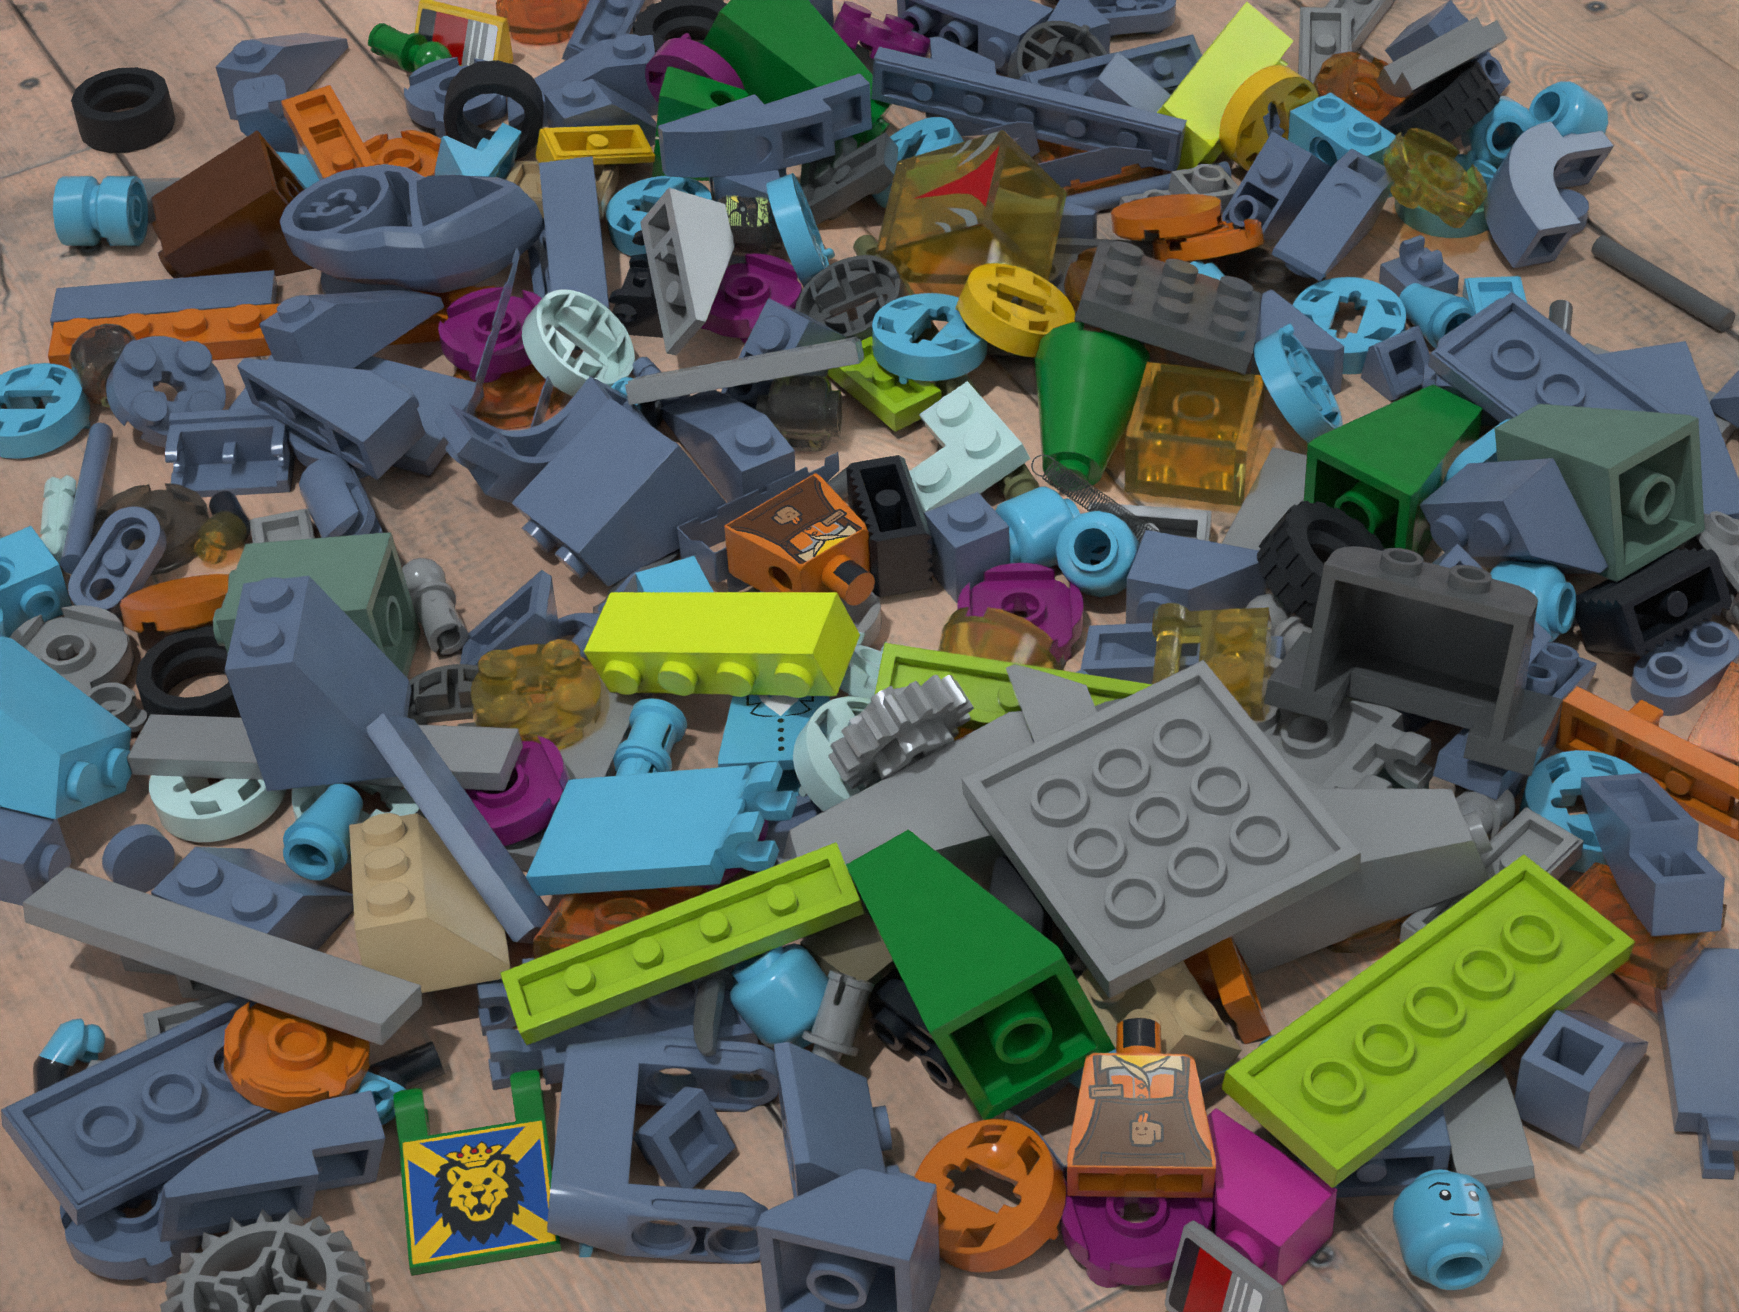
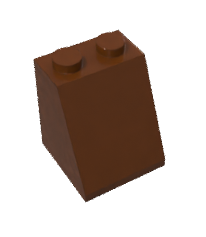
[151,130,315,278]

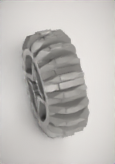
[160,1208,374,1312]

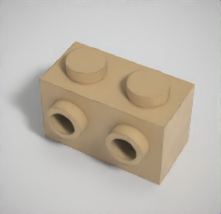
[1077,961,1242,1082]

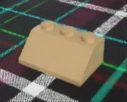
[349,813,511,993]

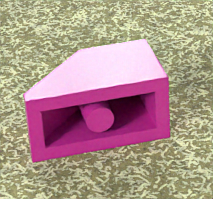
[1207,1108,1337,1286]

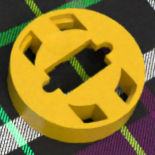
[1219,65,1318,171]
[955,263,1075,358]

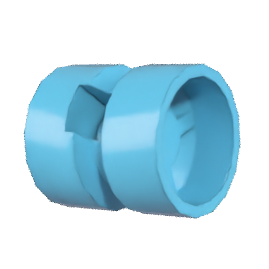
[53,176,148,246]

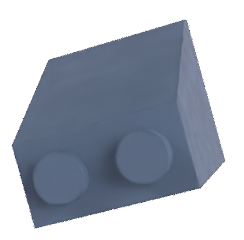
[512,398,726,587]
[225,576,411,791]

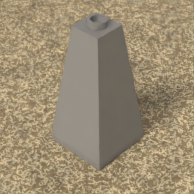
[774,711,1034,918]
[1232,788,1493,976]

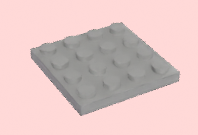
[961,660,1361,998]

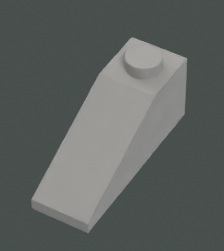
[640,188,734,356]

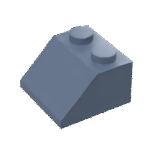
[1419,458,1608,574]
[151,847,354,950]
[774,1042,900,1198]
[756,1168,941,1312]

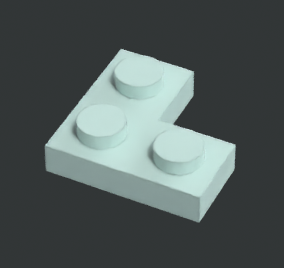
[909,381,1030,513]

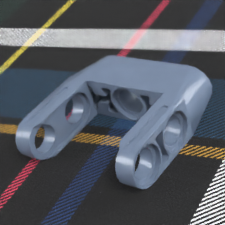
[547,1034,779,1264]

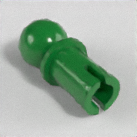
[368,23,452,73]

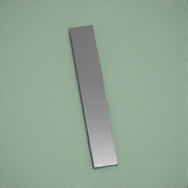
[127,714,523,791]
[23,867,422,1045]

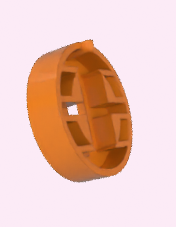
[915,1119,1066,1272]

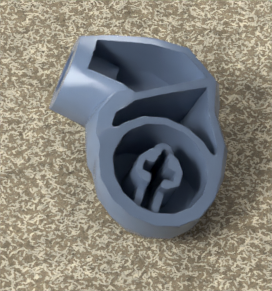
[280,164,544,293]

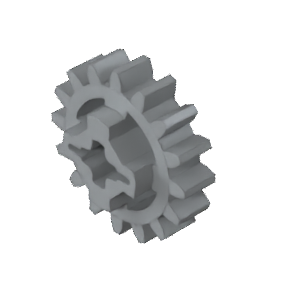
[828,675,974,789]

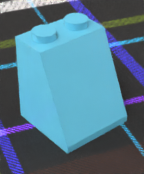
[0,636,132,819]

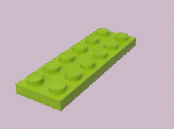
[1222,854,1636,1188]

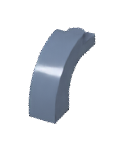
[1484,121,1614,268]
[435,376,650,503]

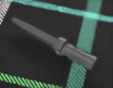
[693,965,735,1057]

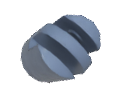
[299,457,383,538]

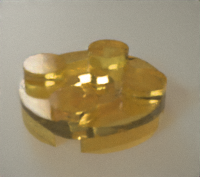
[1382,128,1488,228]
[471,639,602,750]

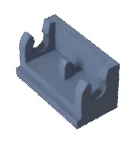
[165,408,296,499]

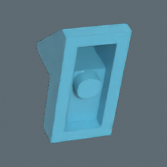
[435,123,522,180]

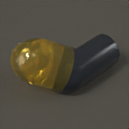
[194,491,251,564]

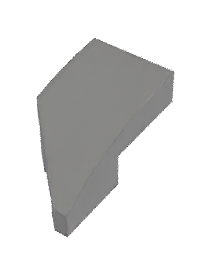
[1006,664,1097,742]

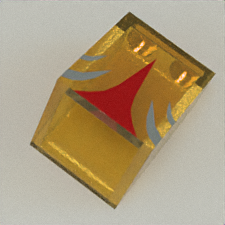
[875,130,1067,285]

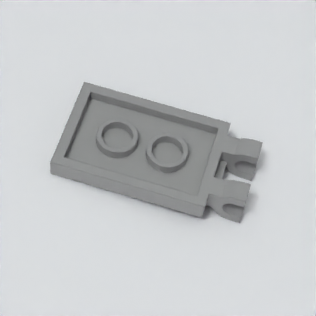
[1211,641,1434,789]

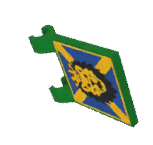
[393,1070,562,1276]

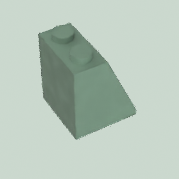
[1494,404,1705,582]
[213,532,421,677]

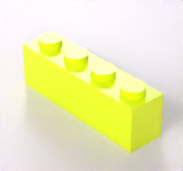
[1157,2,1293,170]
[583,592,860,698]

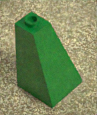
[703,0,892,149]
[1303,384,1483,557]
[846,829,1116,1120]

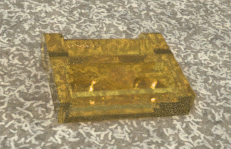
[1152,603,1272,721]

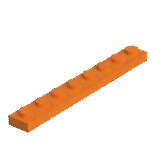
[48,285,495,372]

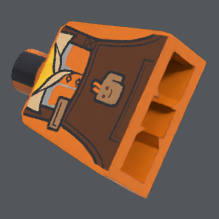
[724,473,875,606]
[1067,1018,1216,1198]

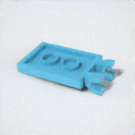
[526,761,798,896]

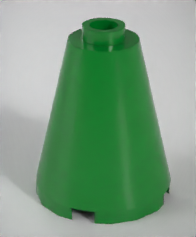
[1035,322,1151,491]

